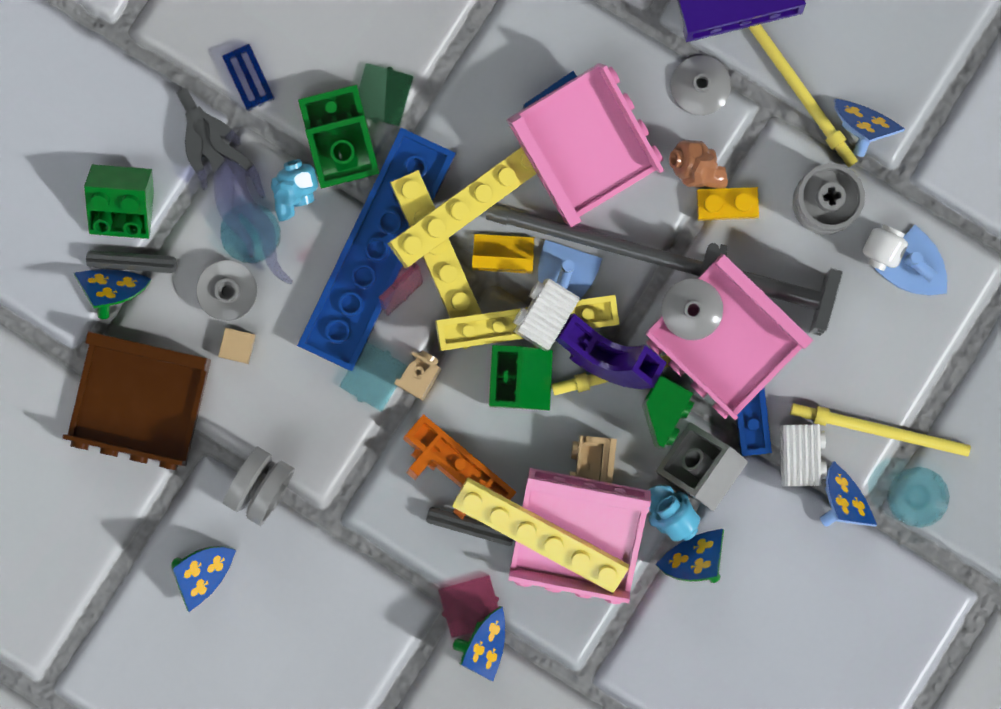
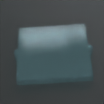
[339,342,407,412]

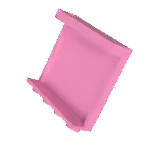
[506,63,664,227]
[645,254,813,420]
[508,468,651,604]

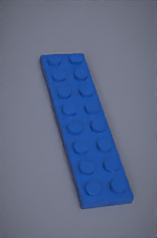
[297,128,456,372]

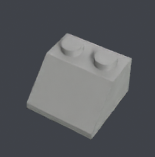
[656,422,748,512]

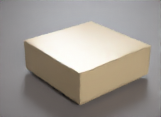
[218,328,256,364]

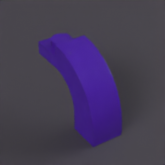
[555,313,666,389]

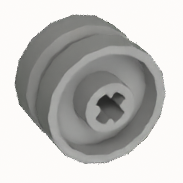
[792,163,865,235]
[223,446,295,526]

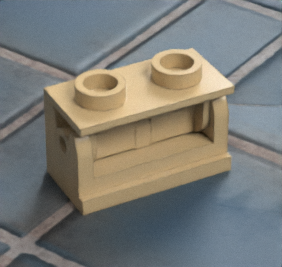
[394,350,441,401]
[569,435,617,483]

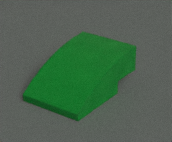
[298,84,379,189]

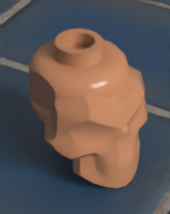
[669,140,728,188]

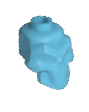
[271,159,318,222]
[649,485,701,542]

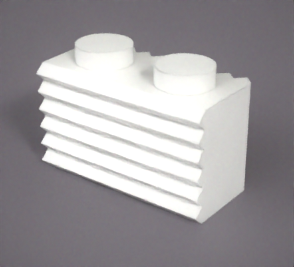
[513,279,580,351]
[779,424,827,486]

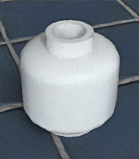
[862,224,908,271]

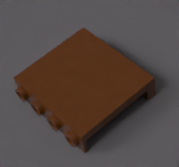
[62,331,211,471]

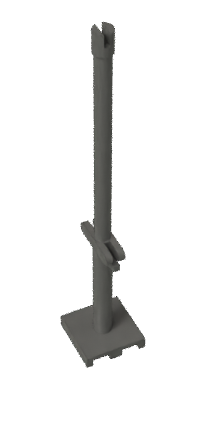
[486,204,843,336]

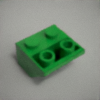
[84,164,154,239]
[489,345,553,411]
[642,376,695,449]

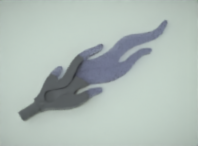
[176,88,293,284]

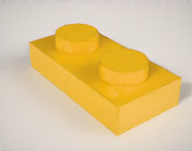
[696,187,759,221]

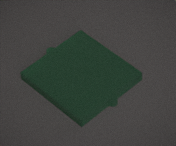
[359,63,414,127]

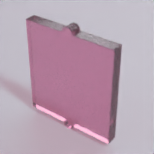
[379,263,423,316]
[438,575,499,638]

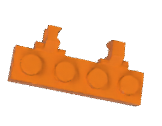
[403,414,517,519]

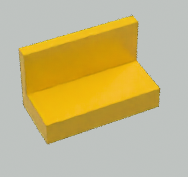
[472,234,535,274]

